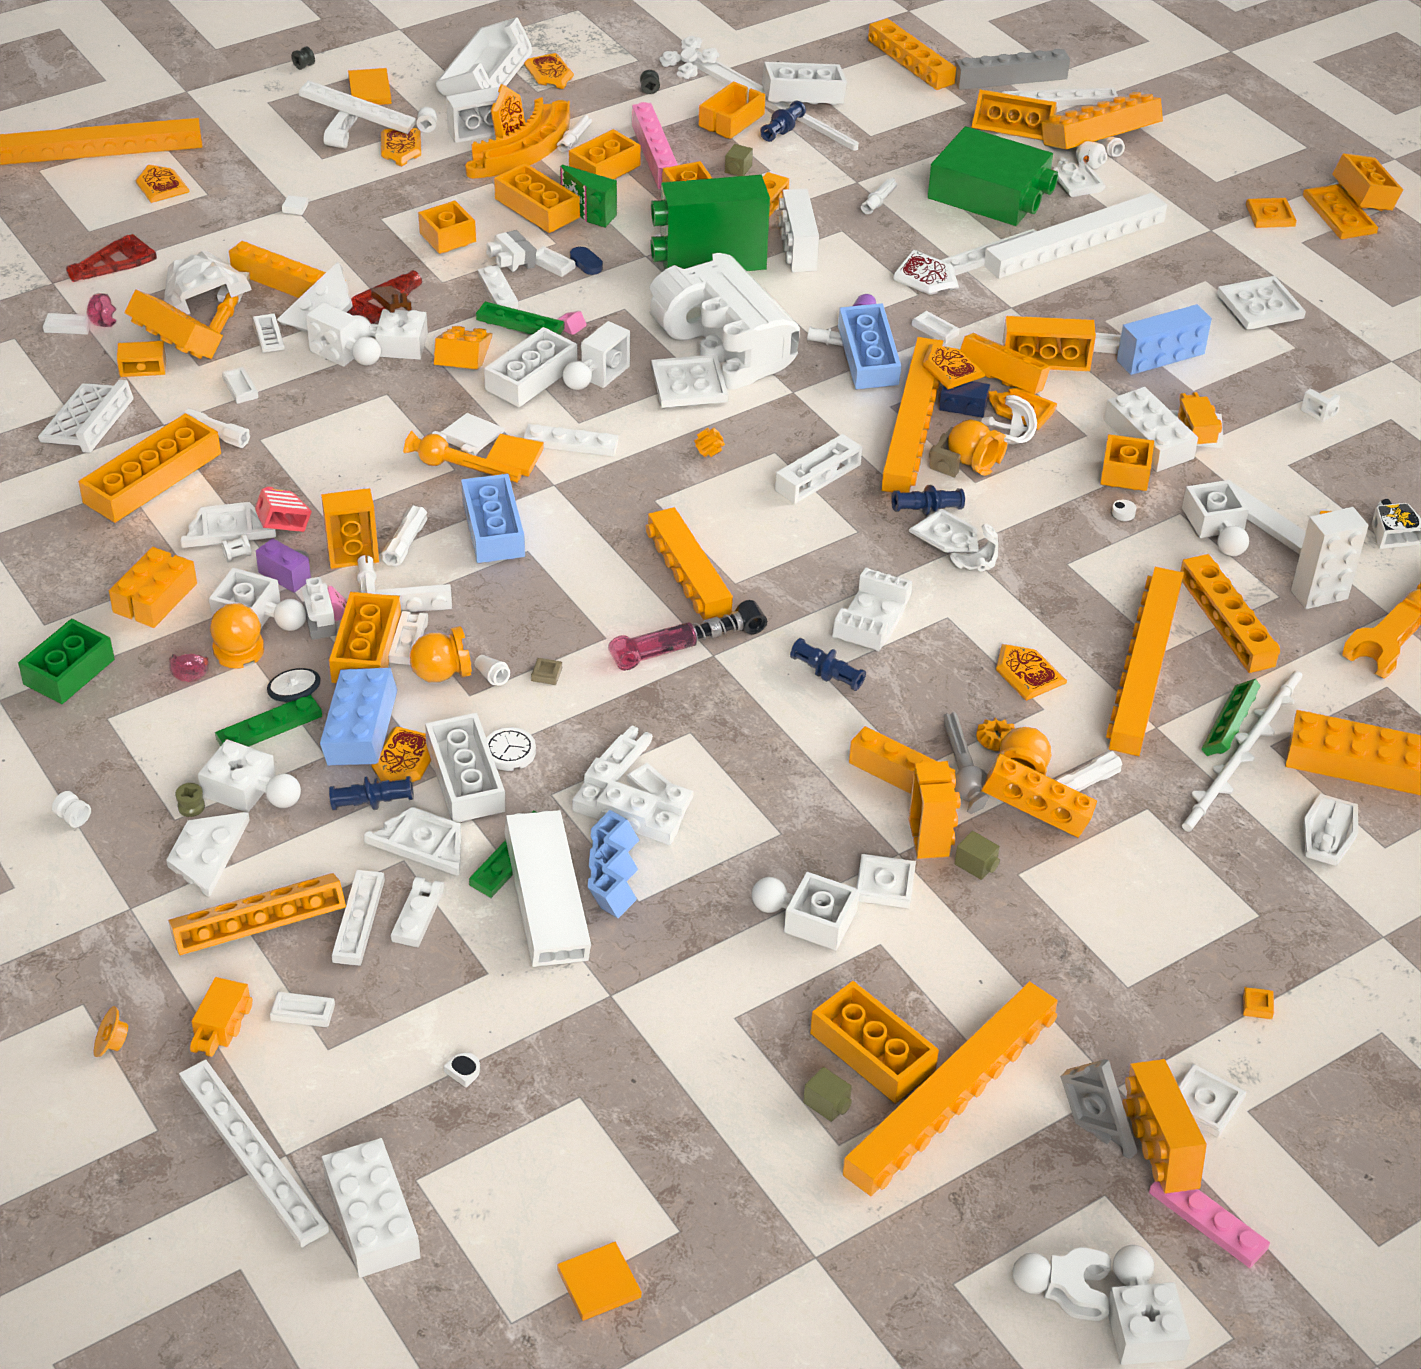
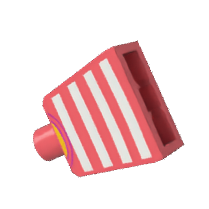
[255,486,312,532]

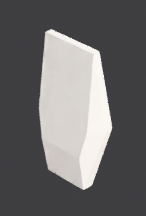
[1304,794,1358,866]

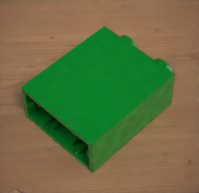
[928,126,1058,226]
[650,174,770,271]

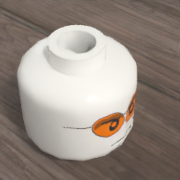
[1076,141,1107,169]

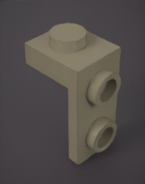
[929,427,961,478]

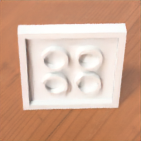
[1217,276,1306,330]
[651,354,728,408]

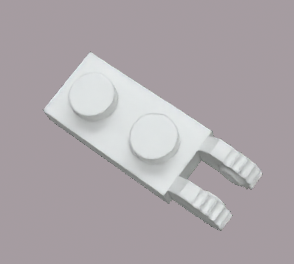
[600,725,653,782]

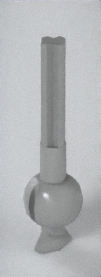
[943,712,989,814]

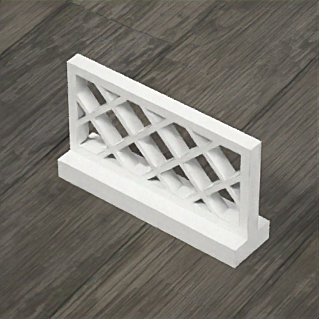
[38,380,134,453]

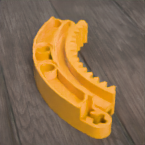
[465,97,570,179]

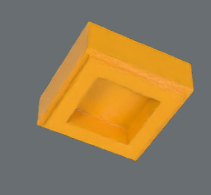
[1243,987,1274,1019]

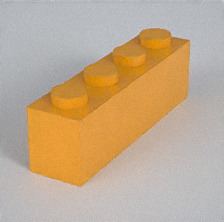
[960,333,1051,394]
[849,726,956,794]

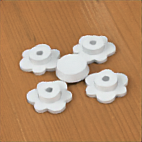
[660,36,720,79]

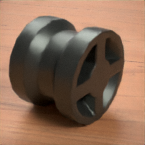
[291,46,315,70]
[640,69,660,94]

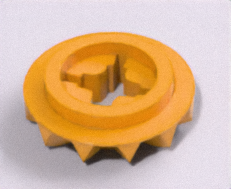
[976,718,1015,751]

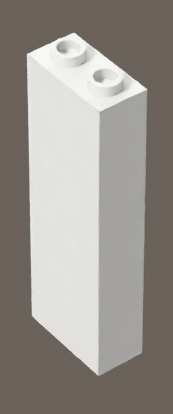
[504,810,591,967]

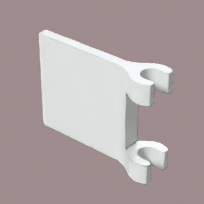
[432,413,505,456]

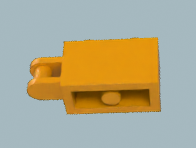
[1178,392,1222,444]
[190,977,253,1057]

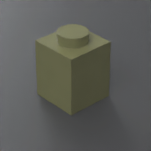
[725,144,753,176]
[955,830,1000,880]
[803,1067,852,1122]

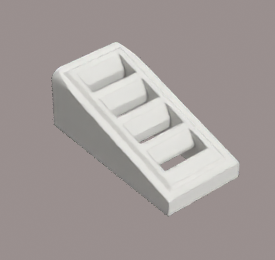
[253,314,285,353]

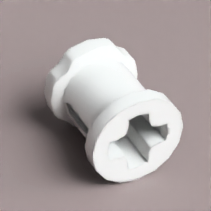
[221,534,252,562]

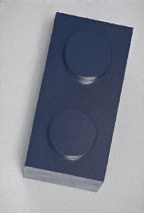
[939,381,990,418]

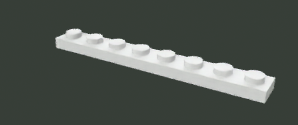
[179,1059,329,1248]

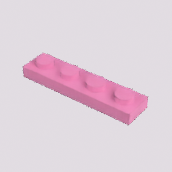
[1149,1181,1270,1268]

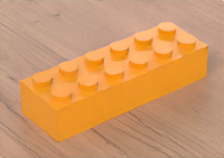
[1042,92,1163,149]
[78,413,221,523]
[1285,710,1421,795]

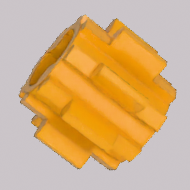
[694,428,725,457]

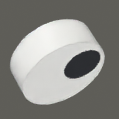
[1112,500,1136,521]

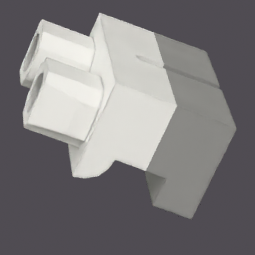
[486,230,537,272]
[301,577,336,640]

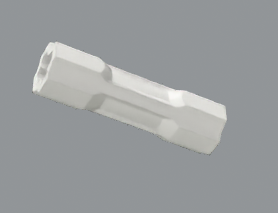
[182,408,250,448]
[382,505,428,567]
[1055,751,1122,792]

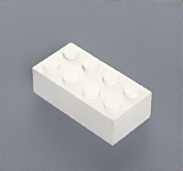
[762,62,847,105]
[778,189,819,272]
[484,327,577,407]
[1104,387,1198,472]
[1291,507,1368,609]
[425,713,505,822]
[322,1138,420,1278]

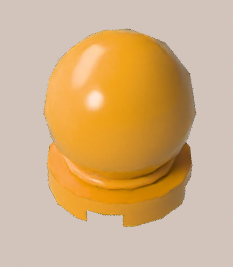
[948,419,1007,476]
[210,603,264,668]
[410,626,472,683]
[995,727,1052,776]

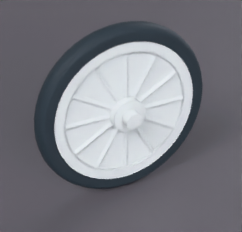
[267,668,321,702]

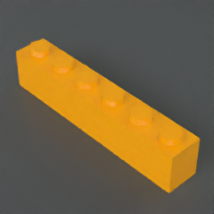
[229,241,346,298]
[646,507,733,620]

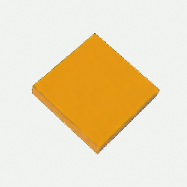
[1246,198,1297,228]
[486,434,544,477]
[557,1241,642,1321]

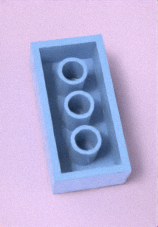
[838,303,901,389]
[1117,304,1212,375]
[461,474,525,563]
[320,668,397,766]

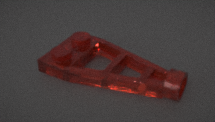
[66,234,157,282]
[346,270,422,324]

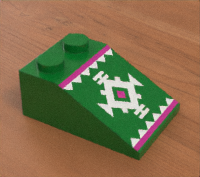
[560,164,617,228]

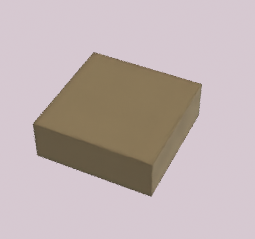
[531,658,562,685]

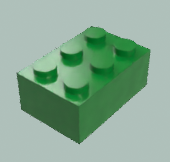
[18,618,115,704]

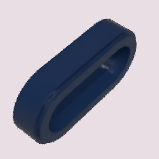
[570,246,603,275]

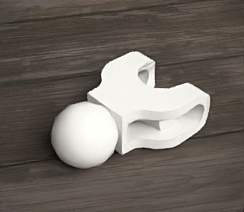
[1013,1247,1111,1321]

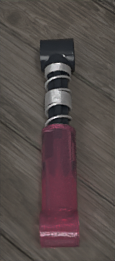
[608,600,768,671]

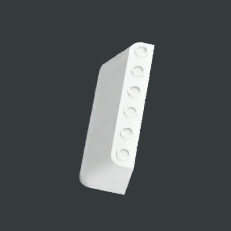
[435,17,532,96]

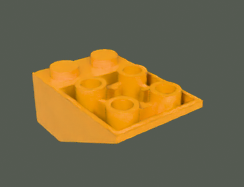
[434,326,493,369]

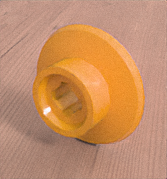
[93,1006,128,1057]

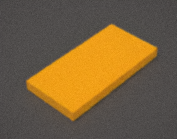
[1303,184,1379,240]

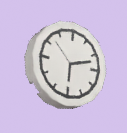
[486,727,536,771]

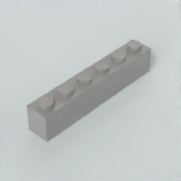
[955,49,1070,90]

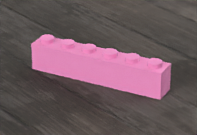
[632,102,678,189]

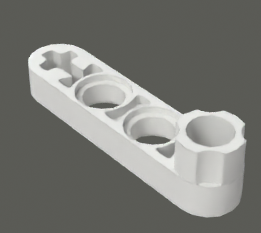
[324,110,358,149]

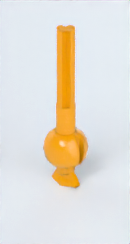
[403,431,522,483]

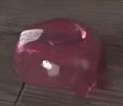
[86,293,117,327]
[169,654,209,682]

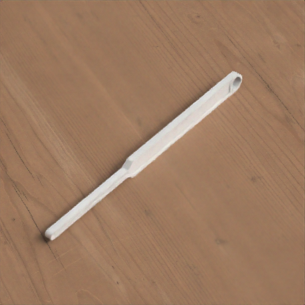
[686,50,859,151]

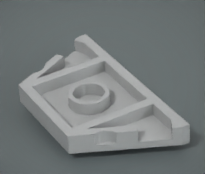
[1060,1059,1138,1159]

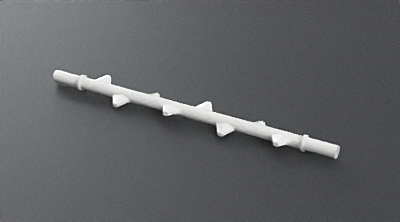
[1182,671,1302,832]

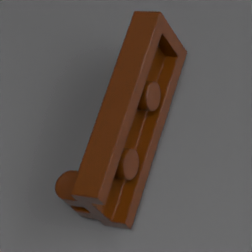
[371,286,412,313]

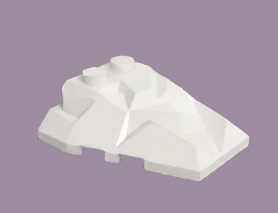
[164,251,252,314]

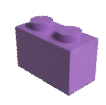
[255,538,311,593]

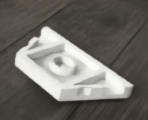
[277,262,353,332]
[181,502,276,548]
[364,807,461,876]
[166,812,250,897]

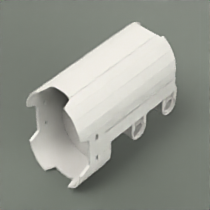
[649,253,800,390]

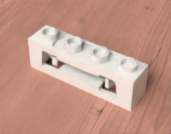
[775,434,862,504]

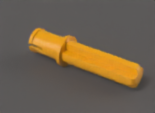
[209,293,239,333]

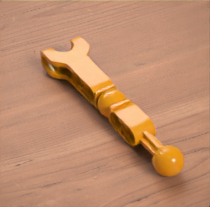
[1342,583,1421,679]

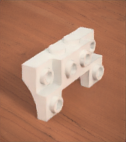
[572,757,693,845]

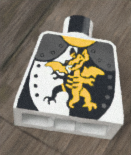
[1372,499,1421,549]

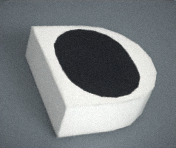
[444,1053,480,1087]

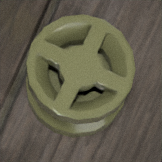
[175,783,205,817]

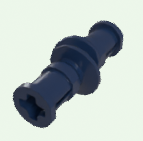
[760,100,806,142]
[891,485,965,515]
[790,638,866,691]
[329,776,414,810]

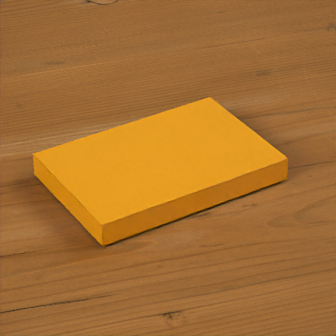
[348,68,392,105]

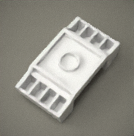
[832,567,912,652]

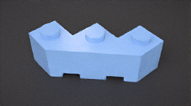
[588,810,639,918]

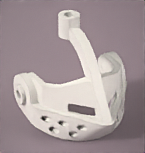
[981,395,1037,445]
[950,523,998,571]

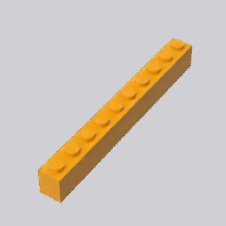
[0,118,202,165]
[881,337,944,493]
[1106,567,1184,756]
[843,981,1058,1196]

